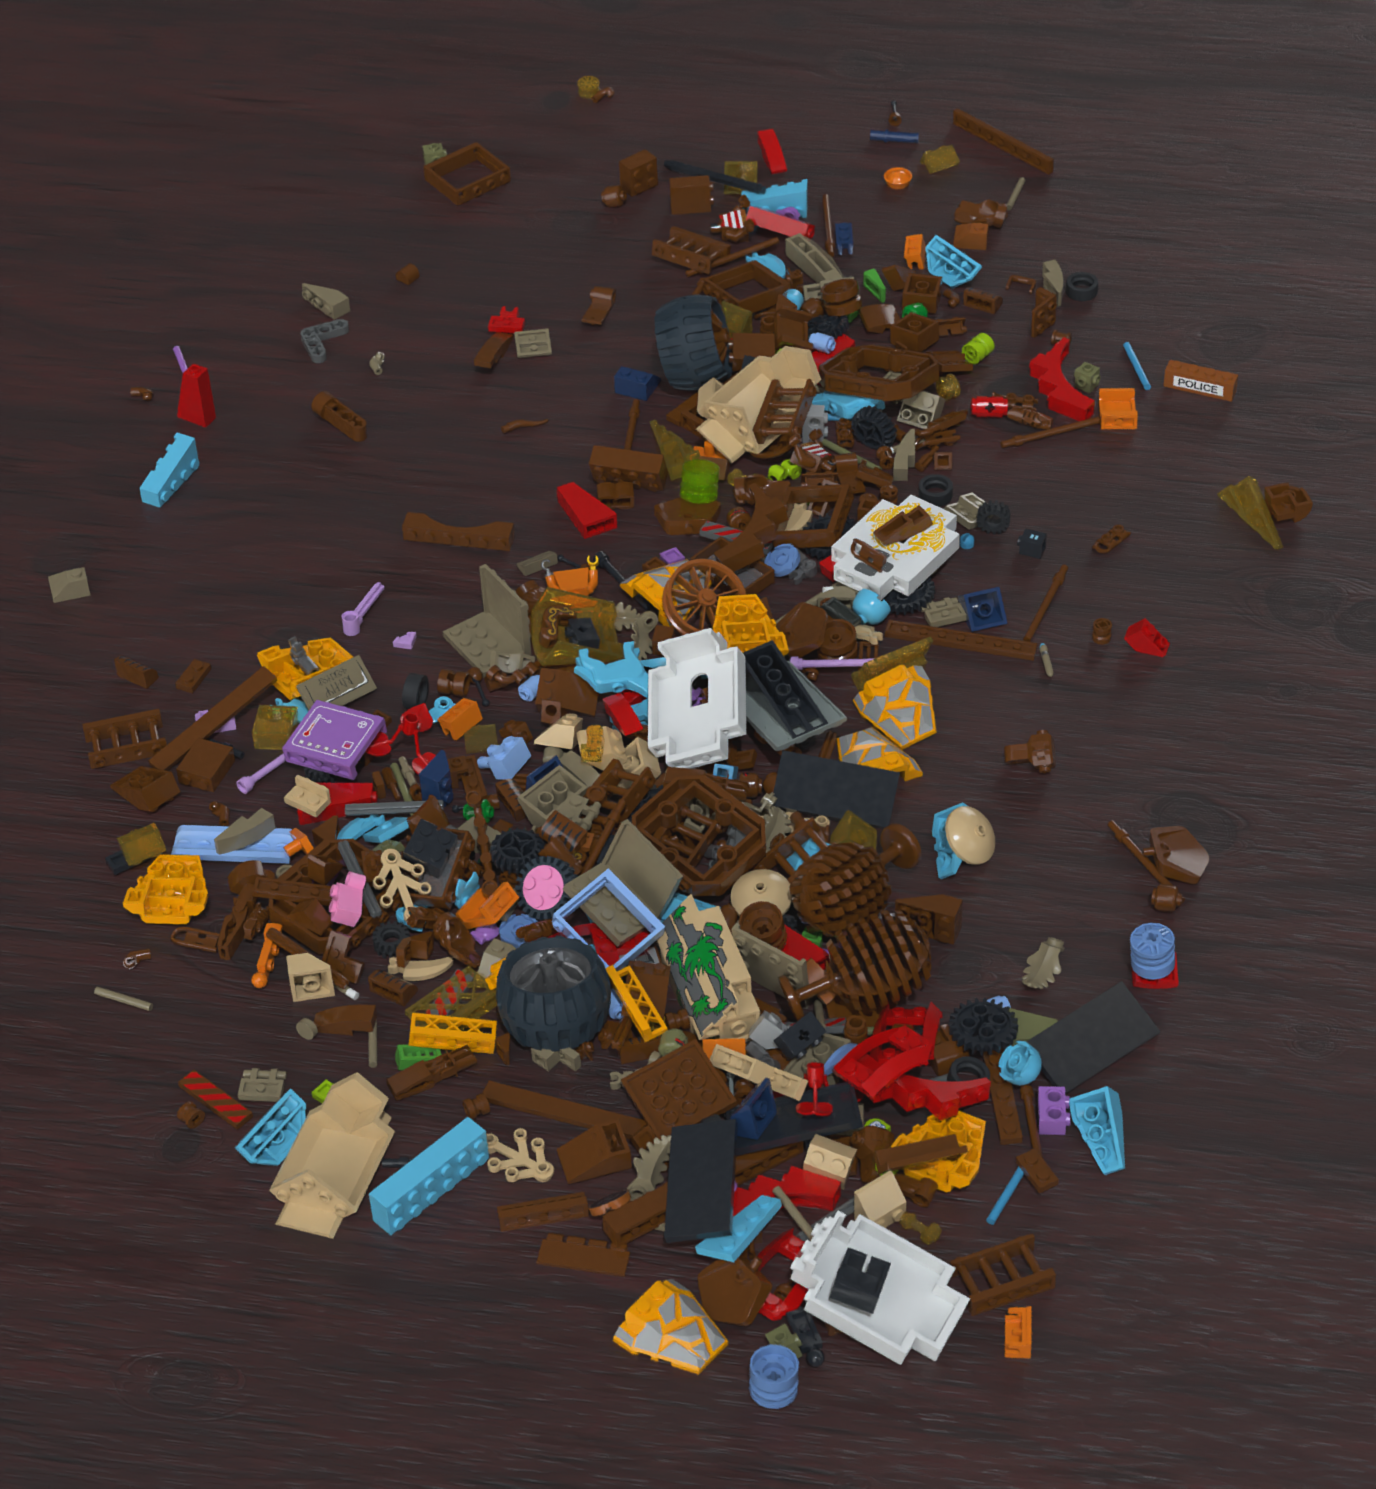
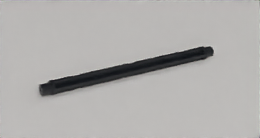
[664,160,766,194]

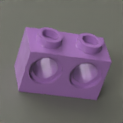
[1038,1086,1070,1135]

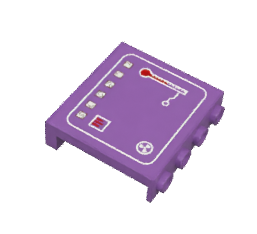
[282,700,387,780]

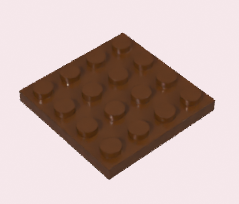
[621,1039,738,1140]

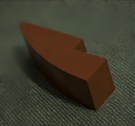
[873,505,933,545]
[314,1005,377,1036]

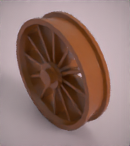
[662,559,746,635]

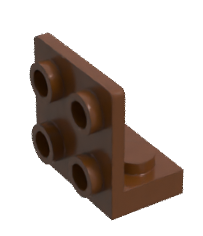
[1031,287,1057,338]

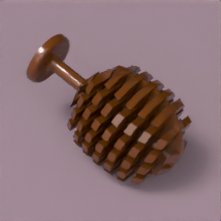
[789,823,922,937]
[778,910,931,1021]

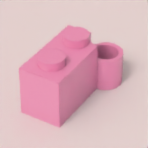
[329,871,366,927]

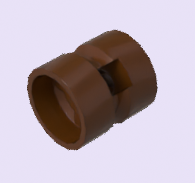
[437,669,470,697]

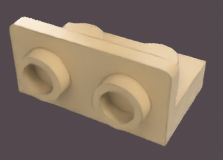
[284,775,331,817]

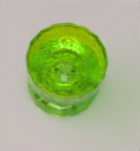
[680,459,720,504]

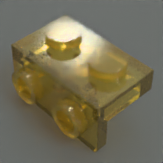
[920,145,960,174]

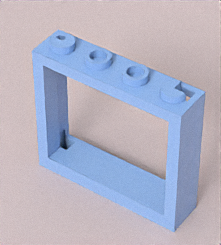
[552,868,665,971]

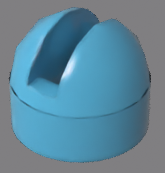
[960,533,974,549]

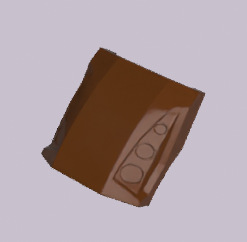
[406,795,450,835]

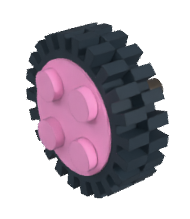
[515,856,578,920]

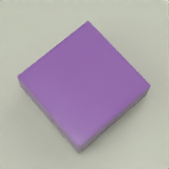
[660,547,685,564]

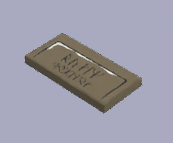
[296,655,377,710]

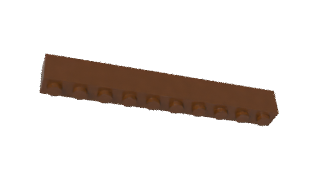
[602,1141,803,1248]

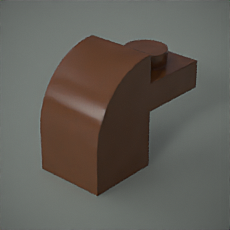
[227,860,276,894]

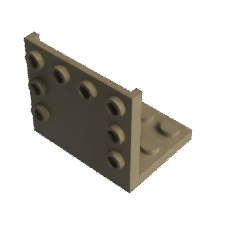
[443,564,531,678]
[563,819,683,947]
[732,923,831,1009]

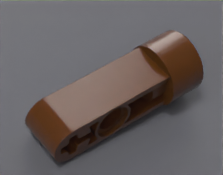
[311,391,367,442]

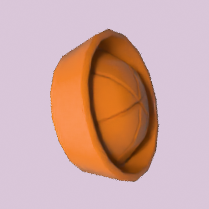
[884,167,912,189]

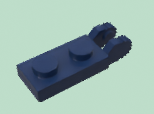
[835,223,853,255]

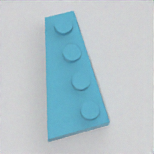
[695,1195,782,1262]

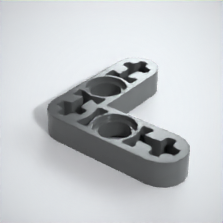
[300,319,349,363]

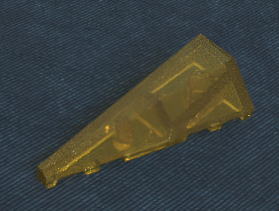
[649,420,700,481]
[1217,476,1283,550]

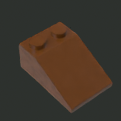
[535,668,599,717]
[110,766,180,812]
[621,960,671,1021]

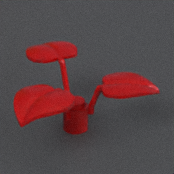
[365,703,436,775]
[773,1062,864,1116]

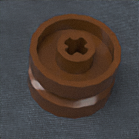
[821,278,862,316]
[816,619,858,660]

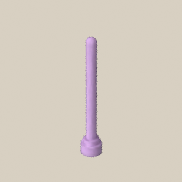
[790,656,883,670]
[236,753,286,794]

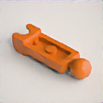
[251,923,283,988]

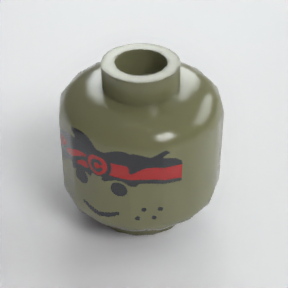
[658,1029,688,1057]

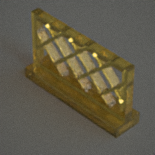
[851,636,933,692]
[405,966,497,1031]

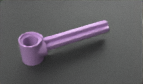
[342,582,384,636]

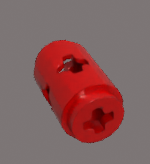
[971,396,1008,418]

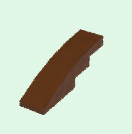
[474,332,514,368]

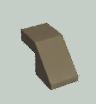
[490,650,535,676]
[531,1047,581,1072]

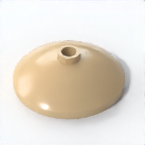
[945,806,995,865]
[731,869,793,916]

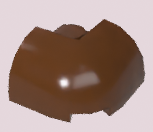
[1264,483,1313,523]
[929,1024,970,1077]

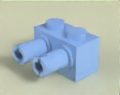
[477,736,531,779]

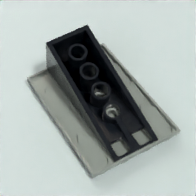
[743,640,847,751]

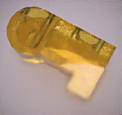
[580,725,605,762]

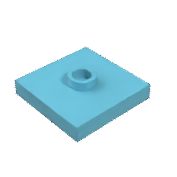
[362,817,409,843]

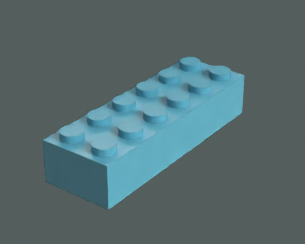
[369,1117,489,1235]

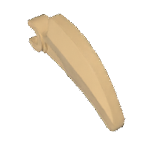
[785,503,813,531]
[855,624,883,645]
[388,957,453,981]

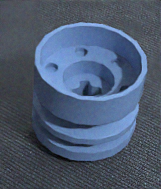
[1130,923,1175,980]
[749,1345,799,1409]

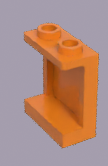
[1098,388,1138,429]
[456,882,519,929]

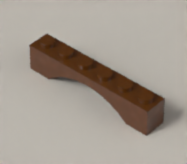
[402,512,515,551]

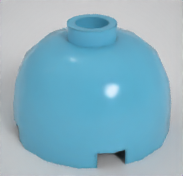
[852,589,891,625]
[999,1041,1042,1086]

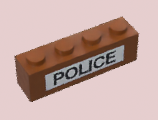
[1164,360,1238,402]

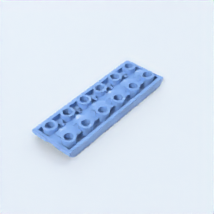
[171,825,294,864]

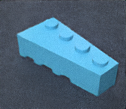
[741,179,808,218]
[140,433,200,508]

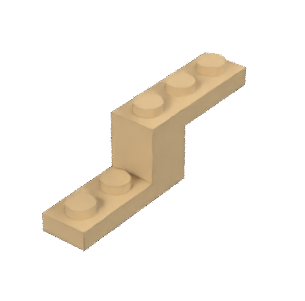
[710,1044,808,1101]

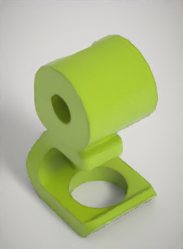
[768,459,802,481]

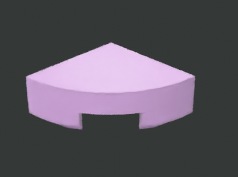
[393,632,417,649]

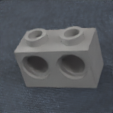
[802,405,828,443]

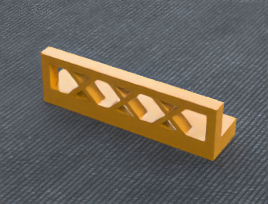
[606,965,668,1042]
[408,1013,497,1054]

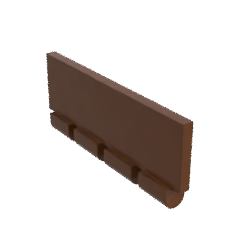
[537,1233,630,1277]

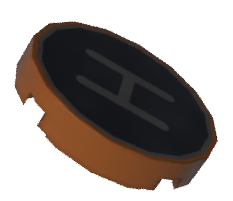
[588,1190,631,1216]

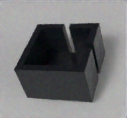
[403,819,458,878]
[830,1247,891,1314]

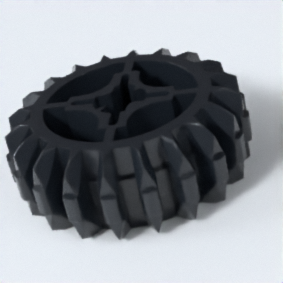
[851,406,897,450]
[490,826,545,876]

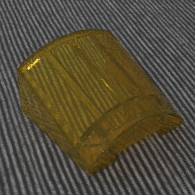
[531,587,624,666]

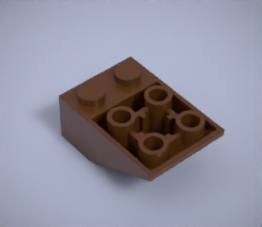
[895,894,963,945]
[556,1119,632,1184]

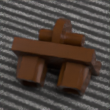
[361,850,383,887]

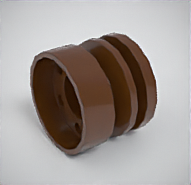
[739,901,787,951]

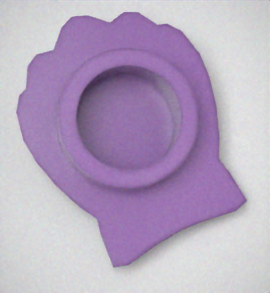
[776,207,800,220]
[471,923,499,945]

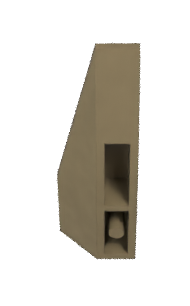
[786,233,845,283]

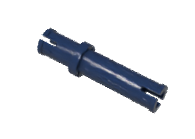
[870,129,919,143]

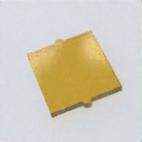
[464,724,498,754]

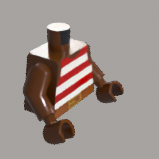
[710,195,754,242]
[789,429,836,473]

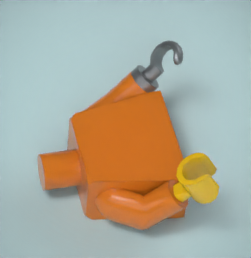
[541,555,599,608]

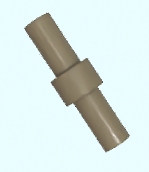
[398,756,417,786]

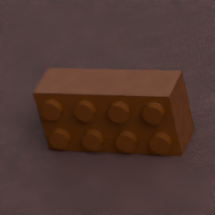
[589,445,668,491]

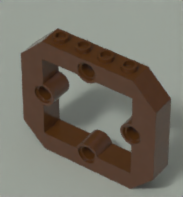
[819,344,939,401]
[632,775,766,896]
[269,839,403,954]

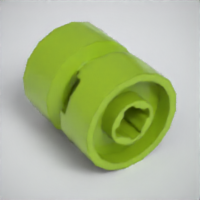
[962,333,995,364]

